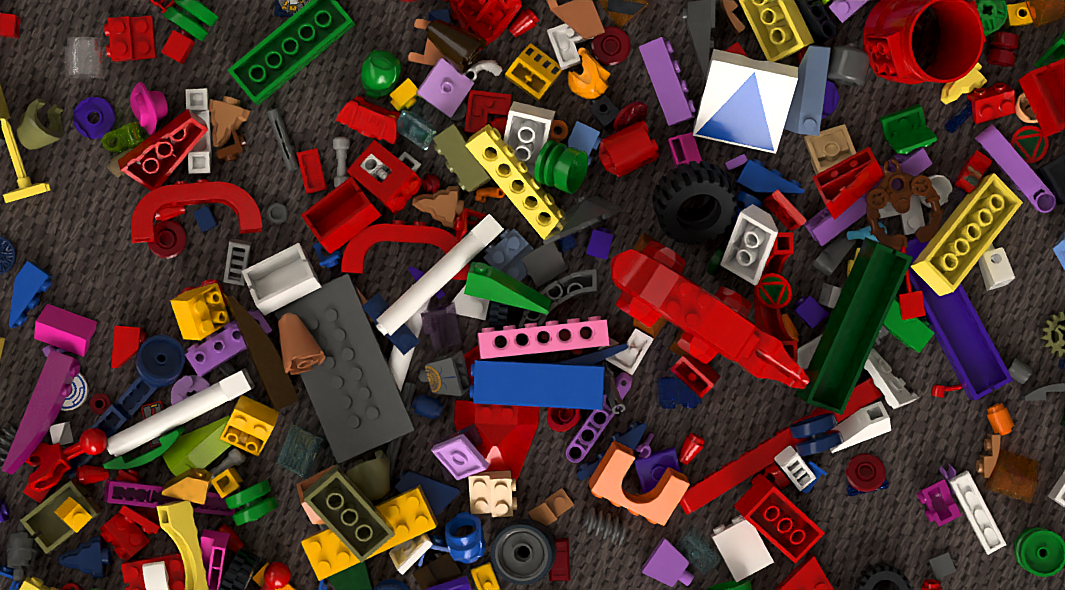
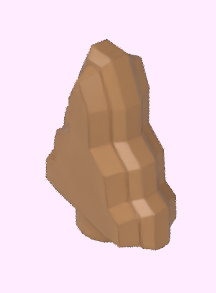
[208,96,251,148]
[412,186,464,229]

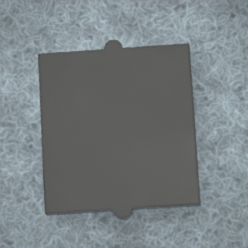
[520,242,568,288]

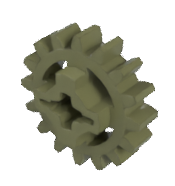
[1040,312,1065,357]

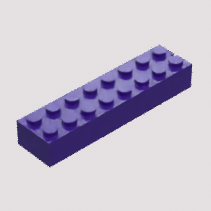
[900,236,1013,401]

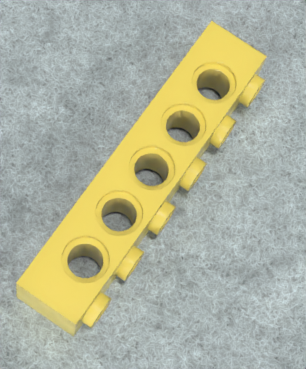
[465,124,565,240]

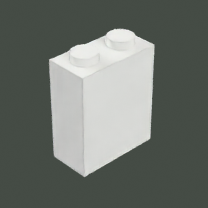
[711,515,774,582]

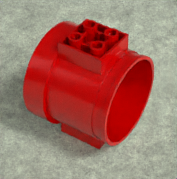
[863,0,986,84]

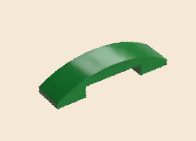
[103,426,185,470]

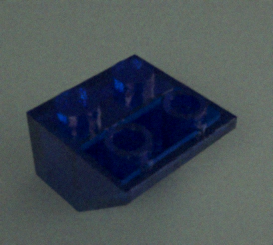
[655,377,702,409]

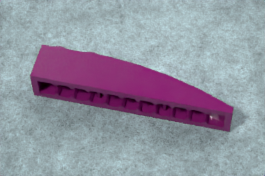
[1,350,80,475]
[103,479,236,516]

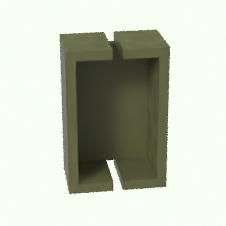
[433,124,493,192]
[20,479,103,554]

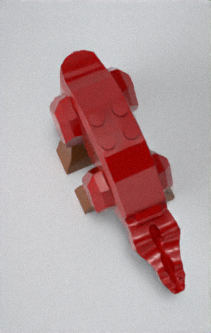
[611,232,809,389]

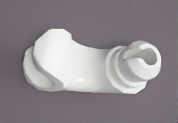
[464,60,503,82]

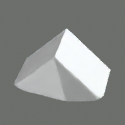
[50,421,73,445]

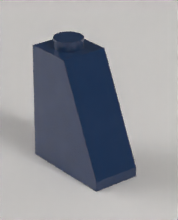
[394,470,461,517]

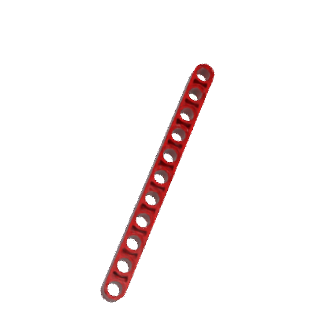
[679,376,882,515]

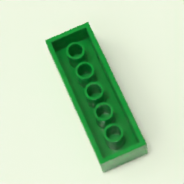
[227,0,355,105]

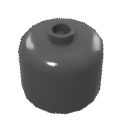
[827,43,870,86]

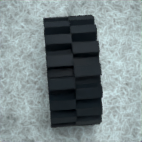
[488,301,509,331]

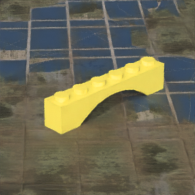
[156,500,209,590]

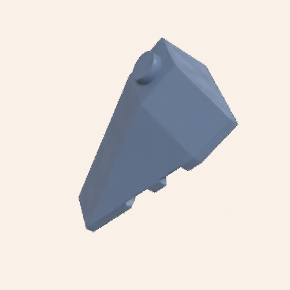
[783,45,831,136]

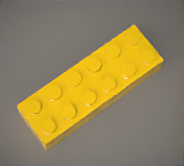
[301,485,438,581]

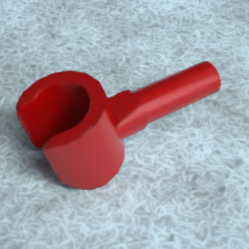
[932,384,962,398]

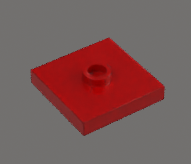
[763,189,807,231]

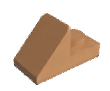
[528,487,574,526]

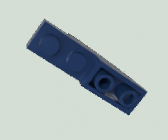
[576,420,647,481]

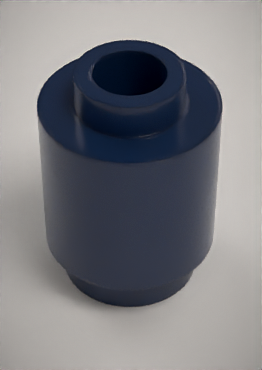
[411,393,444,420]

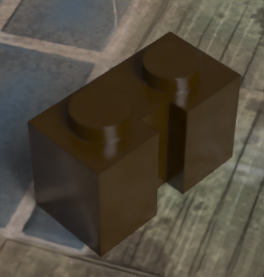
[412,551,463,590]

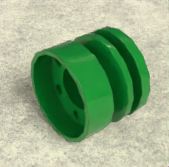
[975,0,1008,36]
[534,140,588,194]

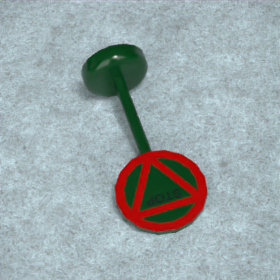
[1010,126,1049,163]
[707,247,793,309]

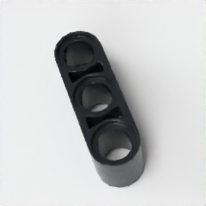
[794,0,837,45]

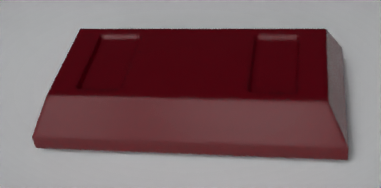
[549,538,570,581]

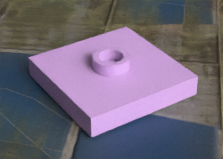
[416,58,474,118]
[431,434,490,480]

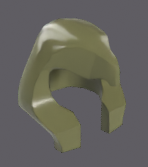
[16,99,65,150]
[346,450,391,501]

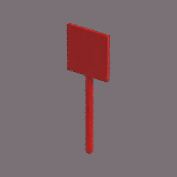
[898,246,926,320]

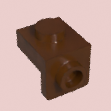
[216,130,247,162]

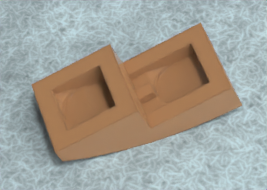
[720,0,746,36]

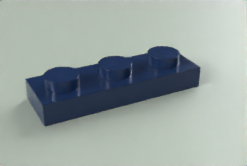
[362,293,420,356]

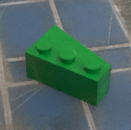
[883,296,934,353]

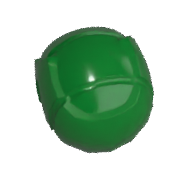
[361,49,401,100]

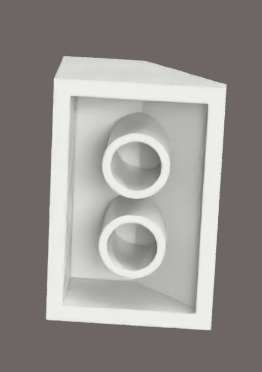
[720,204,778,286]

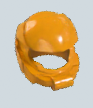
[568,47,611,99]

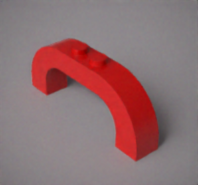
[131,179,262,243]
[341,220,470,280]

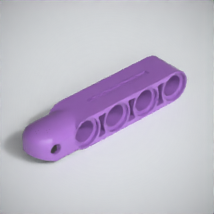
[975,124,1056,213]
[566,372,633,463]

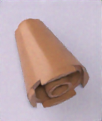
[278,313,326,375]

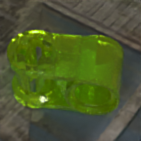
[102,122,145,153]

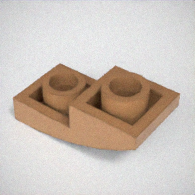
[976,434,1000,478]

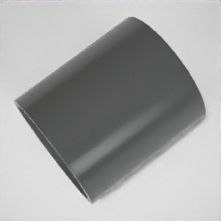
[1007,357,1033,384]

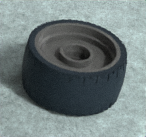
[491,519,556,585]

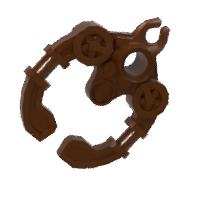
[865,158,944,250]

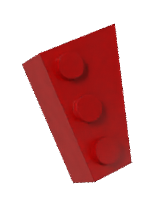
[812,147,884,220]

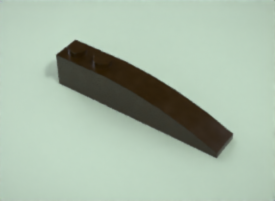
[223,291,299,411]

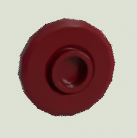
[591,26,631,66]
[613,101,648,132]
[148,220,187,259]
[846,453,886,492]

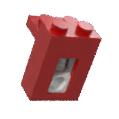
[346,140,422,215]

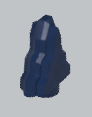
[58,535,112,578]

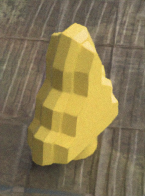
[940,62,987,105]

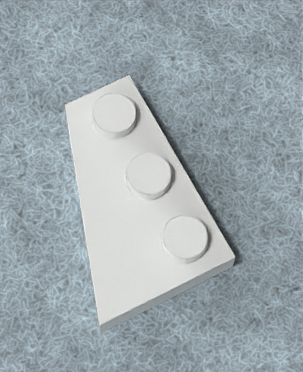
[864,348,919,409]

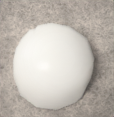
[919,175,952,208]

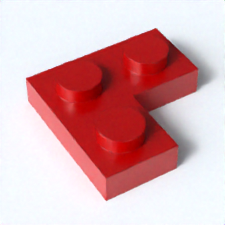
[464,90,512,134]

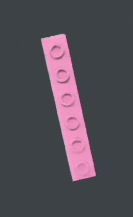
[477,316,609,359]

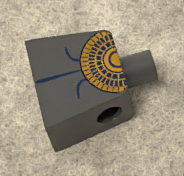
[419,350,471,396]

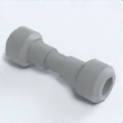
[333,137,350,188]
[207,448,246,487]

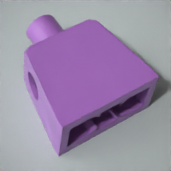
[640,537,694,587]

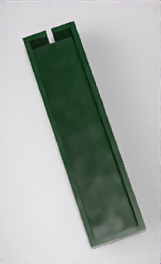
[796,237,913,415]

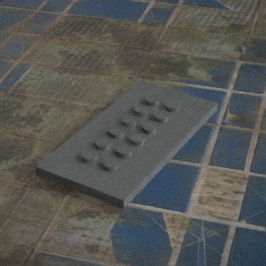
[274,273,416,464]

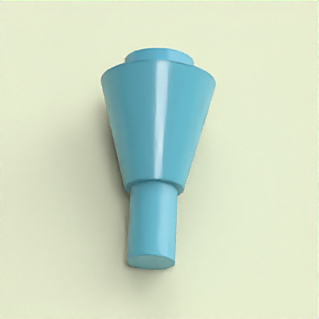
[847,222,887,243]

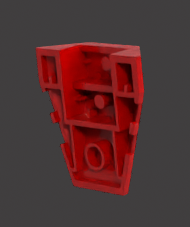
[445,0,522,51]
[454,400,539,482]

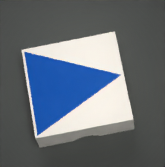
[693,49,798,154]

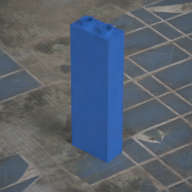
[470,358,605,410]

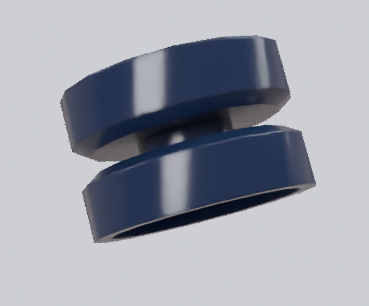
[135,335,185,388]
[789,412,844,456]

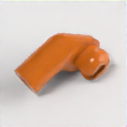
[475,187,505,203]

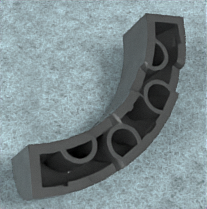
[515,269,600,357]

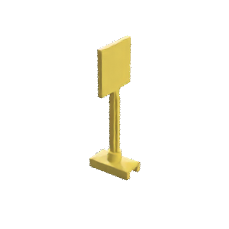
[0,85,51,203]

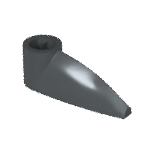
[812,229,860,278]

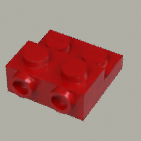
[104,15,157,62]

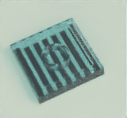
[277,424,323,479]

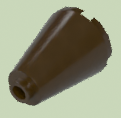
[426,19,487,75]

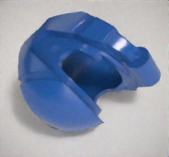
[445,511,486,564]

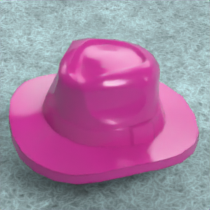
[130,82,168,135]

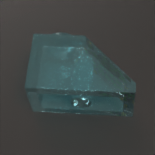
[397,110,436,150]

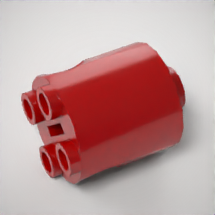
[598,120,660,178]

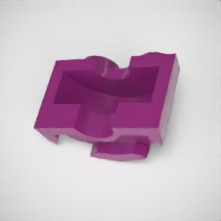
[916,478,962,527]

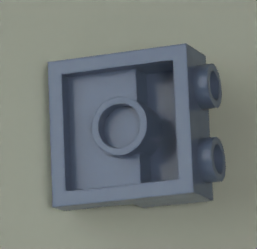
[483,229,534,282]

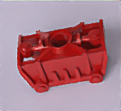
[336,95,402,144]

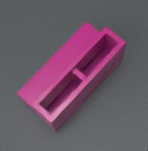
[666,132,702,169]
[34,304,97,357]
[200,529,230,590]

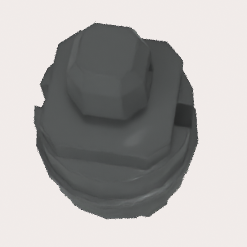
[7,522,37,582]

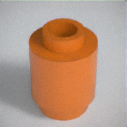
[987,403,1015,436]

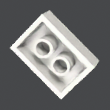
[501,101,555,177]

